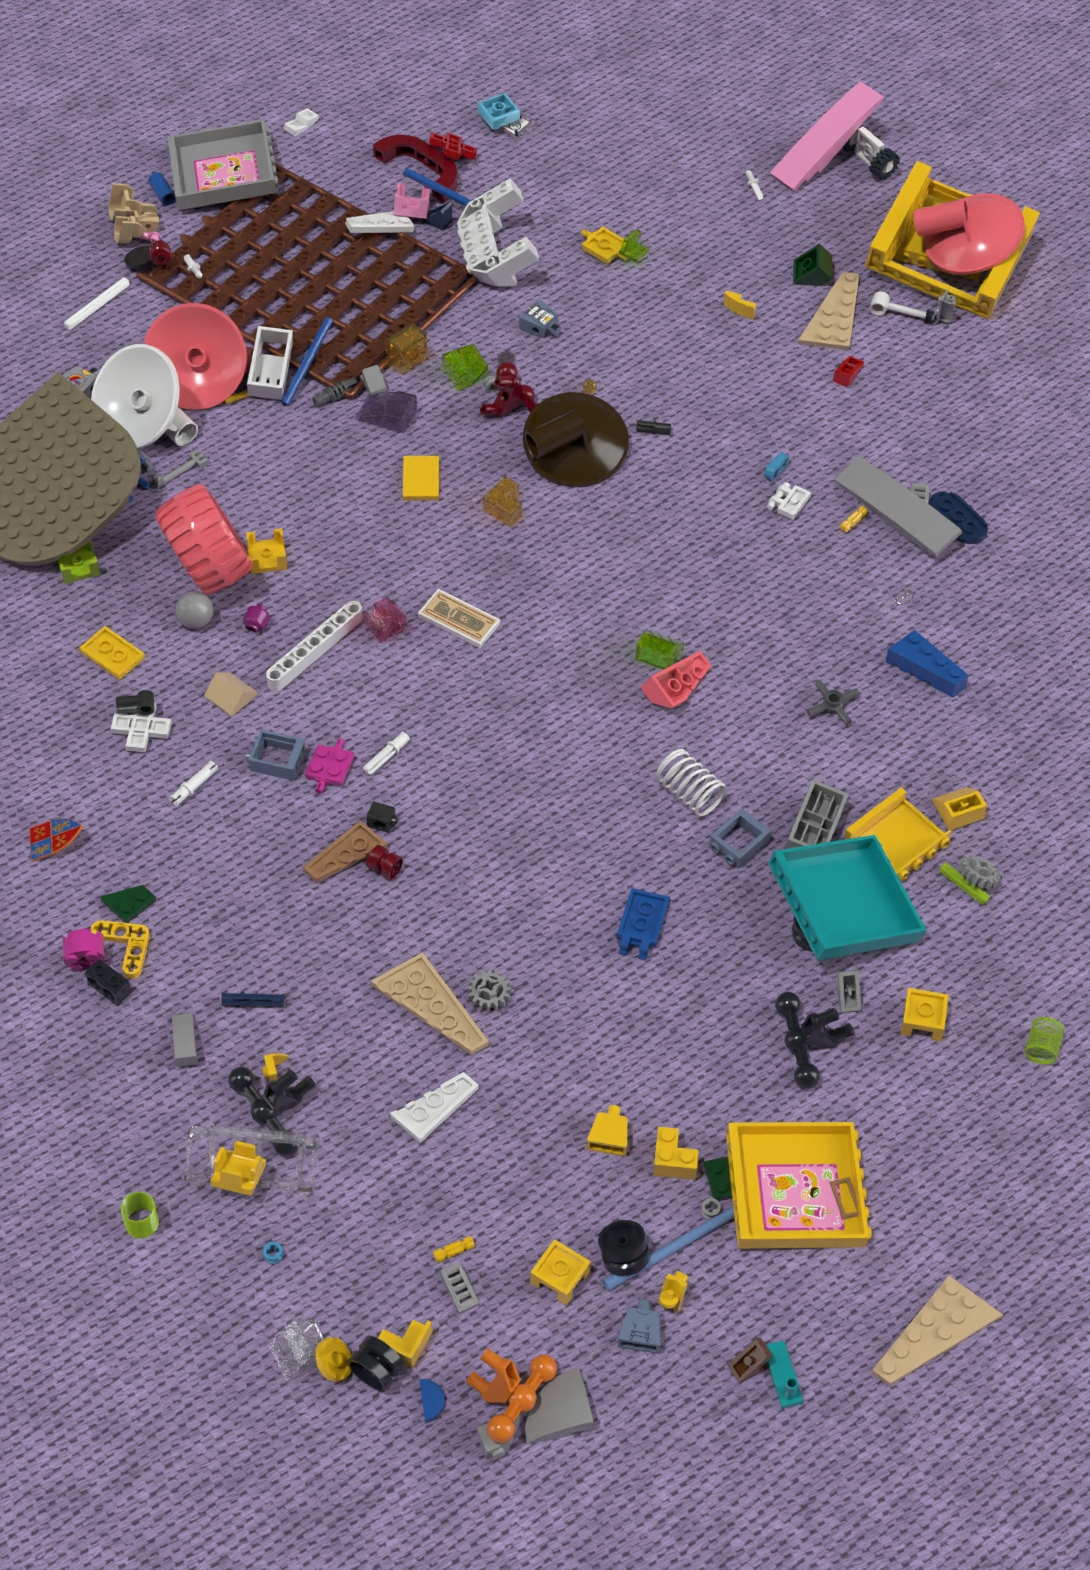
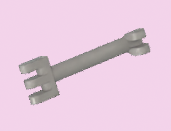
[152,450,210,488]

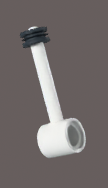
[869,291,935,324]

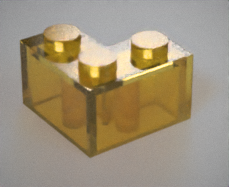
[483,476,522,528]

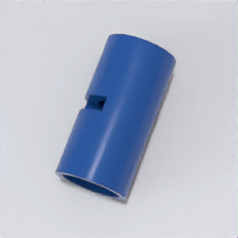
[148,172,176,206]

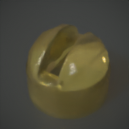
[583,379,597,394]

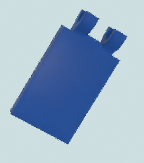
[616,888,670,961]

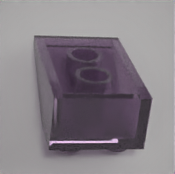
[355,391,417,434]

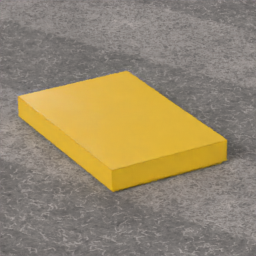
[403,456,439,500]
[79,626,146,680]

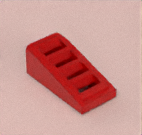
[833,356,864,387]

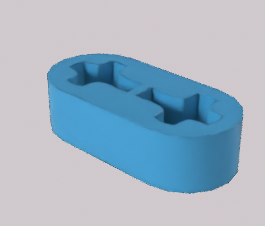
[764,452,790,481]

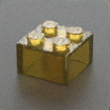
[386,323,428,375]

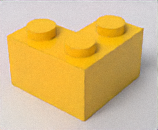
[653,1127,699,1180]

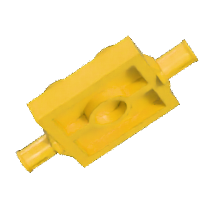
[581,226,629,264]

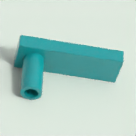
[765,1340,803,1409]

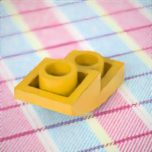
[724,291,756,319]

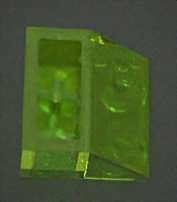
[442,343,488,391]
[635,630,684,670]

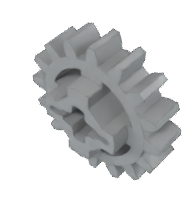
[958,855,1001,890]
[467,969,511,1012]

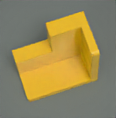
[378,1320,433,1369]

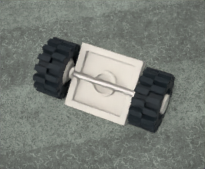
[842,125,900,180]

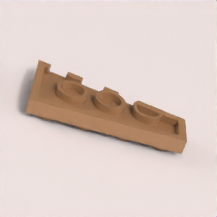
[303,821,388,883]

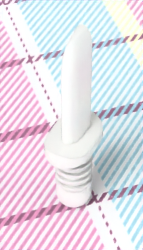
[746,170,763,200]
[184,254,202,278]

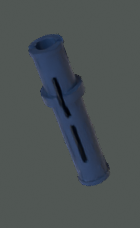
[221,991,284,1008]

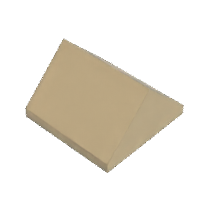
[204,672,258,717]

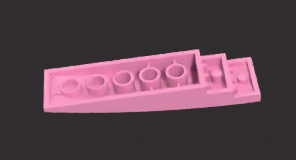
[770,81,884,192]

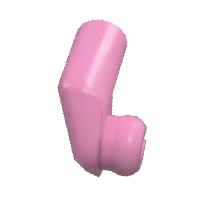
[140,231,161,243]

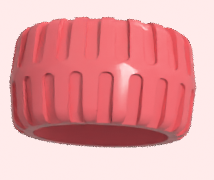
[156,484,253,595]

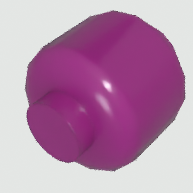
[243,604,270,633]

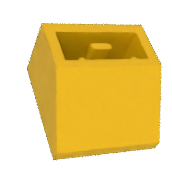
[932,787,987,830]

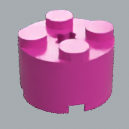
[62,929,105,972]

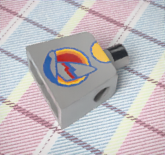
[63,367,99,398]

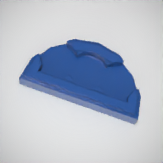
[419,1379,445,1424]

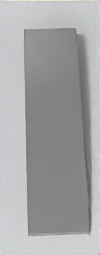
[834,456,962,557]

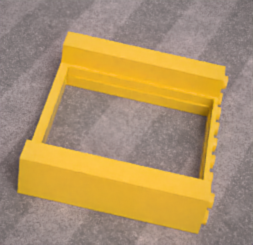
[865,161,1040,319]

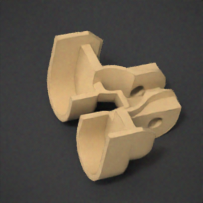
[108,183,159,244]

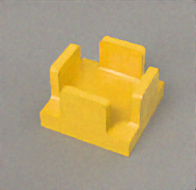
[210,1141,266,1196]

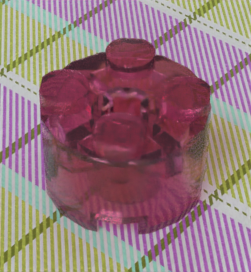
[363,598,407,642]

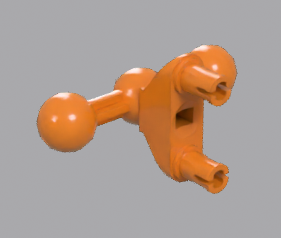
[465,1348,557,1443]

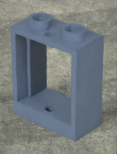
[247,730,306,781]
[709,808,771,869]

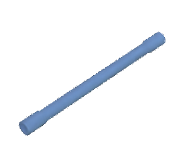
[602,1206,734,1291]

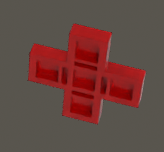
[428,132,477,160]

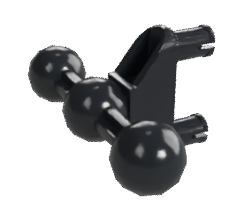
[775,991,855,1089]
[228,1066,316,1157]

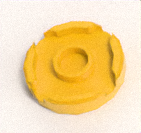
[315,1337,351,1382]

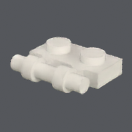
[766,482,811,520]

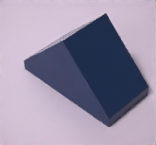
[422,202,452,231]

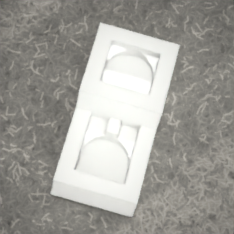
[284,108,319,136]

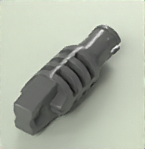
[312,378,358,407]

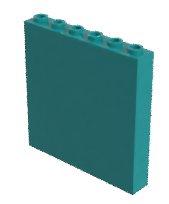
[768,835,927,961]

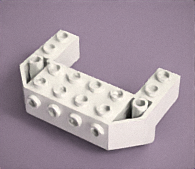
[457,178,539,286]

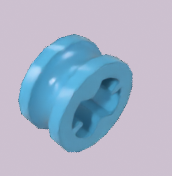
[263,1242,283,1264]

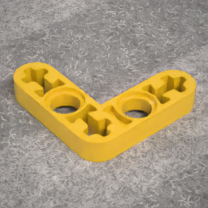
[91,920,150,979]

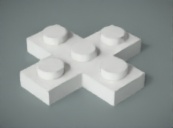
[111,702,172,752]

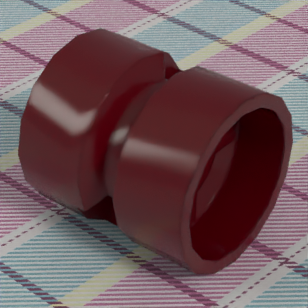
[366,845,403,880]

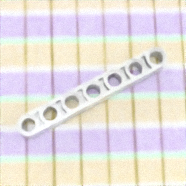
[266,601,362,691]

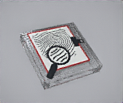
[494,112,537,143]

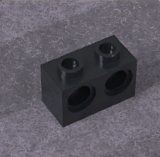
[85,959,132,1006]

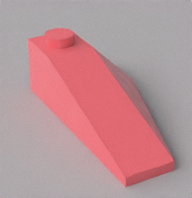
[640,651,711,709]

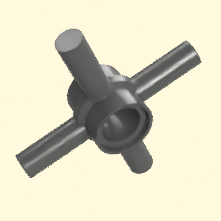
[807,680,859,725]

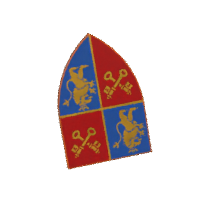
[30,818,83,862]

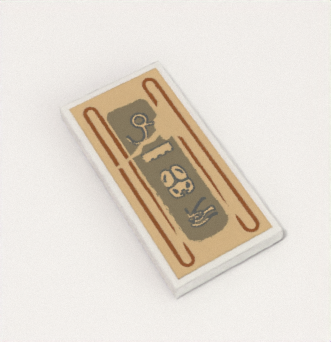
[418,589,500,648]

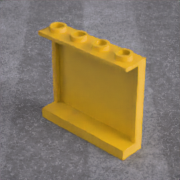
[844,787,952,881]

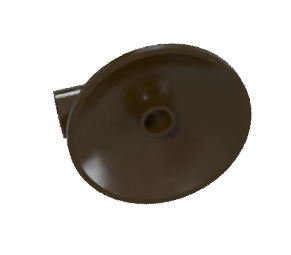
[522,392,629,487]

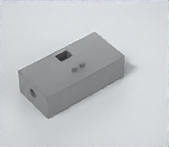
[784,779,849,849]

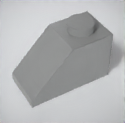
[477,1414,520,1460]

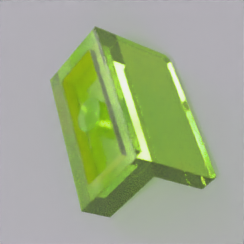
[619,229,649,262]

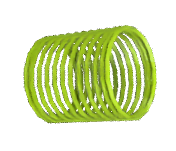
[1025,1017,1064,1065]
[121,1191,159,1239]

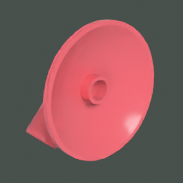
[914,194,1025,275]
[143,303,254,410]

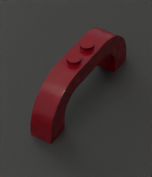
[373,135,457,203]

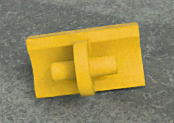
[658,1271,688,1313]

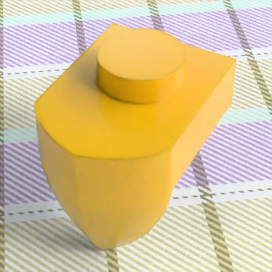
[262,1053,289,1082]

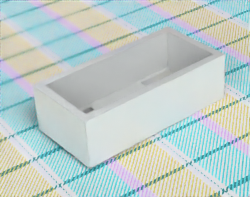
[247,326,293,400]

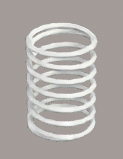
[656,749,726,817]

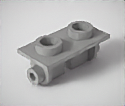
[935,289,956,324]

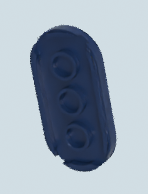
[929,491,988,544]

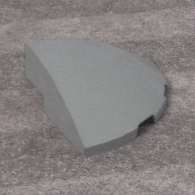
[525,1368,593,1444]

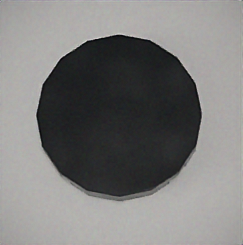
[124,246,154,270]

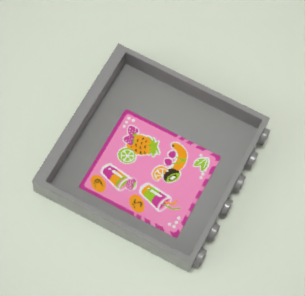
[168,119,279,210]

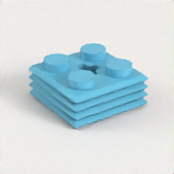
[478,93,520,130]

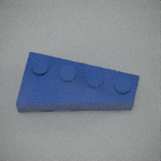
[886,630,968,698]

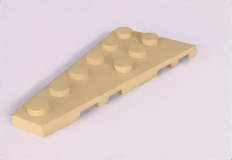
[798,272,859,350]
[371,952,489,1055]
[872,1276,1003,1386]

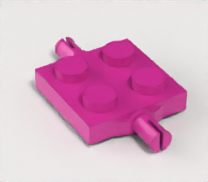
[304,738,355,794]

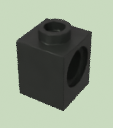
[366,801,398,833]

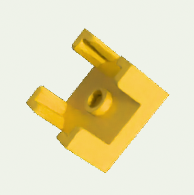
[246,528,287,574]
[901,988,949,1041]
[530,1239,591,1306]

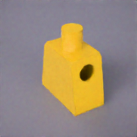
[587,1105,627,1157]

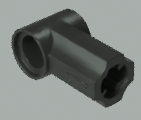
[116,690,154,715]

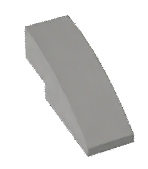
[172,1013,197,1067]

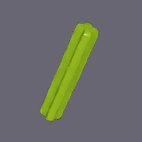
[939,862,990,905]

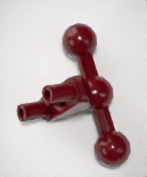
[480,362,537,417]

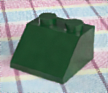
[793,243,832,286]

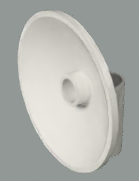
[91,344,198,449]

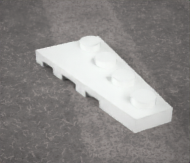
[345,211,414,233]
[390,1072,479,1143]

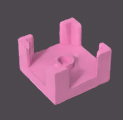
[394,183,430,219]

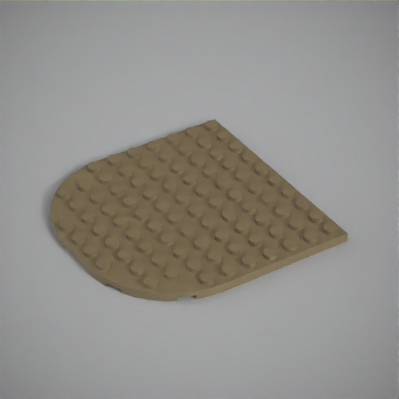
[0,372,141,566]

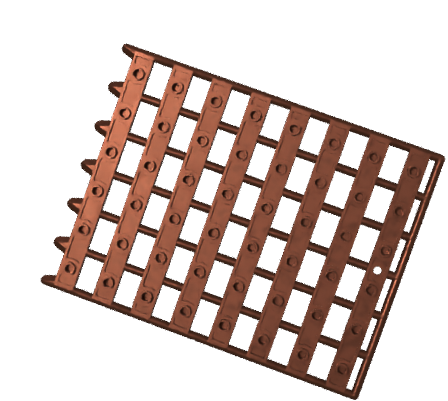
[136,163,478,399]

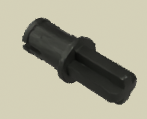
[636,420,671,435]

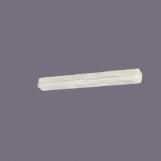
[64,277,130,330]

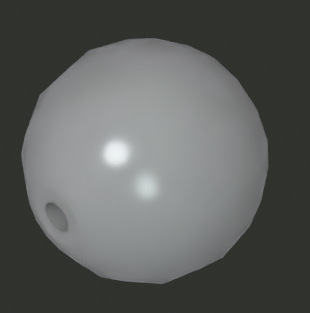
[175,591,214,629]

